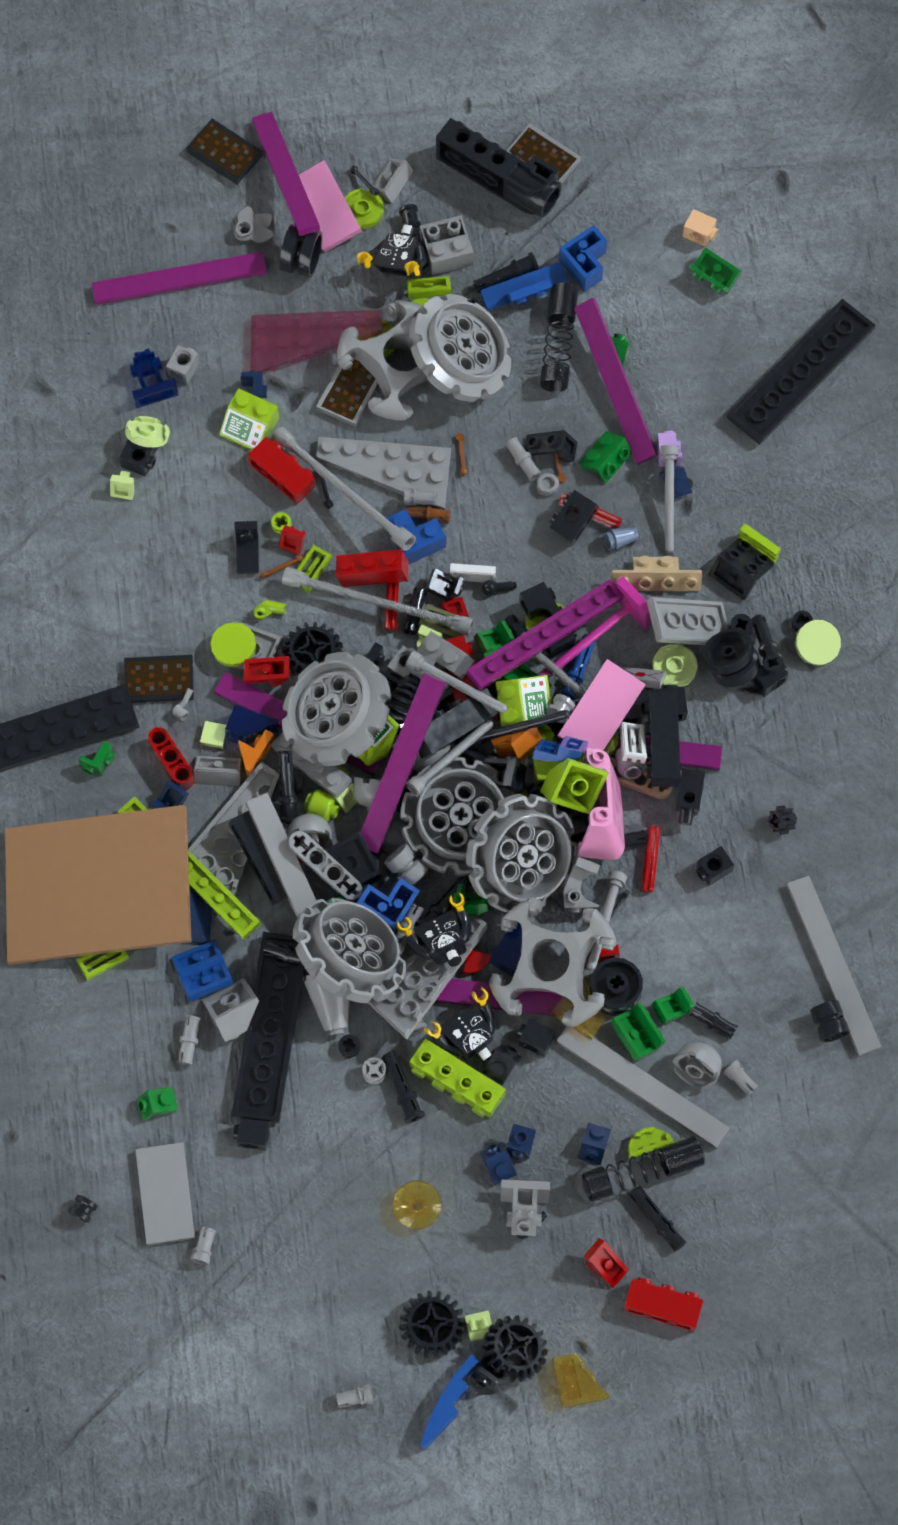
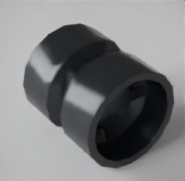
[810,1000,850,1043]

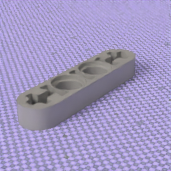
[288,831,362,901]

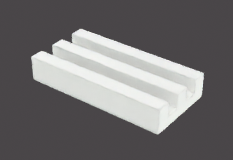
[450,563,496,583]
[620,722,647,764]

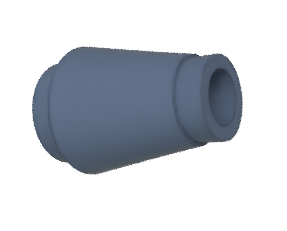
[603,527,639,551]

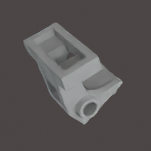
[560,856,600,912]
[500,1180,550,1236]

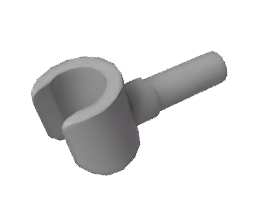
[172,688,193,721]

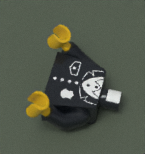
[357,224,427,279]
[397,893,472,967]
[424,987,495,1064]

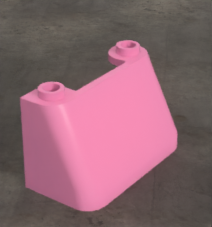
[577,748,625,860]

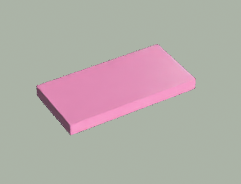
[299,160,362,253]
[557,659,646,754]

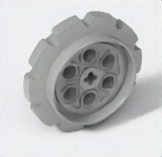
[409,294,511,402]
[282,652,391,766]
[400,757,515,876]
[466,794,577,912]
[293,898,406,1003]

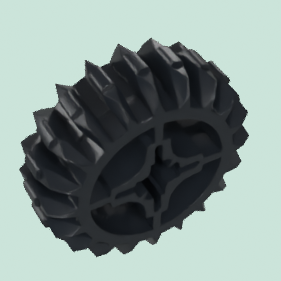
[282,621,343,676]
[388,675,420,736]
[399,1291,466,1358]
[481,1315,548,1383]

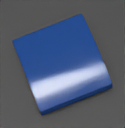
[532,736,588,761]
[172,940,234,1002]

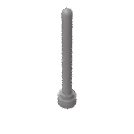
[661,445,679,553]
[405,651,507,713]
[406,720,493,797]
[587,870,627,970]

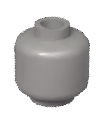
[615,744,647,779]

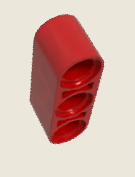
[148,727,194,791]

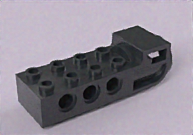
[436,118,562,218]

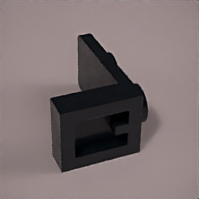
[524,430,578,463]
[234,521,259,574]
[366,642,401,692]
[477,756,527,793]

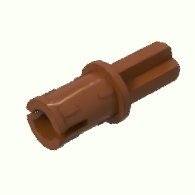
[406,505,451,524]

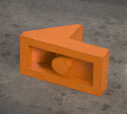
[491,727,542,761]
[238,730,275,777]

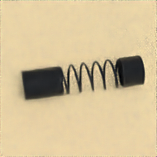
[540,282,578,392]
[581,1136,705,1202]

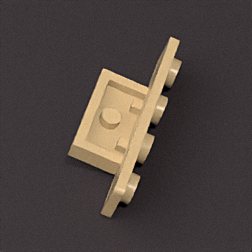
[611,556,702,591]

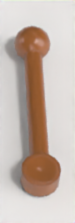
[456,433,468,476]
[554,453,566,484]
[260,554,304,579]

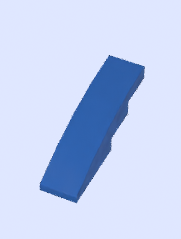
[420,1354,479,1451]

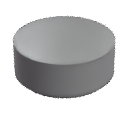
[537,473,559,497]

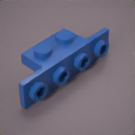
[480,262,568,311]

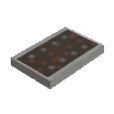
[506,124,581,184]
[316,358,379,427]

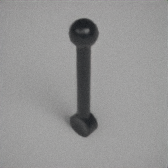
[350,166,379,195]
[317,473,334,509]
[610,890,630,919]

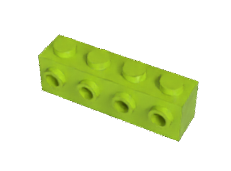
[410,1038,506,1118]

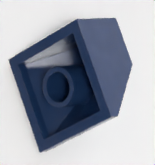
[190,890,212,944]

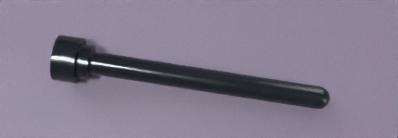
[464,710,570,750]

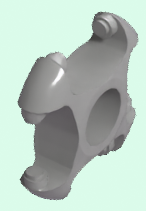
[337,300,450,421]
[489,898,617,1027]

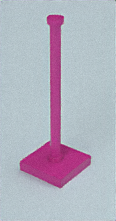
[538,576,652,679]

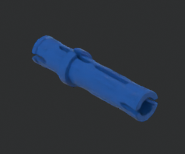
[561,634,597,701]

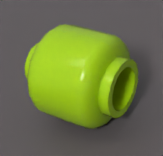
[304,790,340,822]

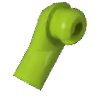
[253,600,287,620]

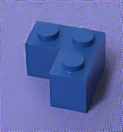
[558,225,607,291]
[386,509,446,564]
[355,878,420,932]

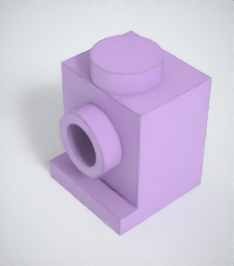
[657,431,682,467]

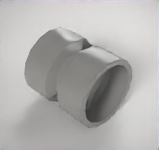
[384,843,428,885]

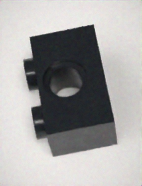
[550,490,599,544]

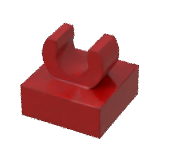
[278,525,306,555]

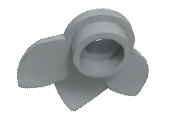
[234,206,274,243]

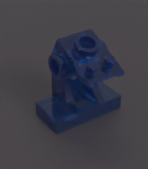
[129,348,178,408]

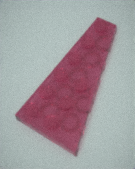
[250,310,383,373]

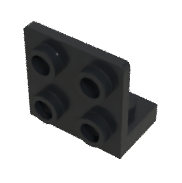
[708,538,775,600]

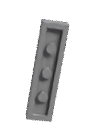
[270,732,352,798]

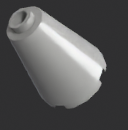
[303,975,349,1035]

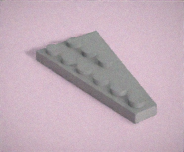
[316,437,451,510]
[188,761,280,896]
[368,914,488,1040]

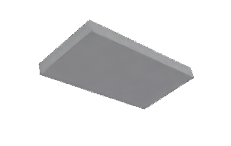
[646,597,729,645]
[135,1142,195,1246]

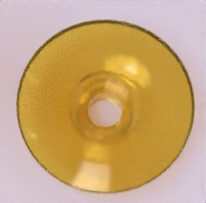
[393,1181,442,1229]

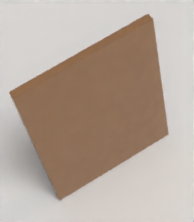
[5,805,191,965]

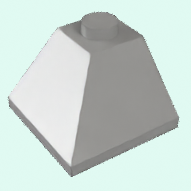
[202,978,259,1042]

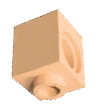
[682,209,718,247]

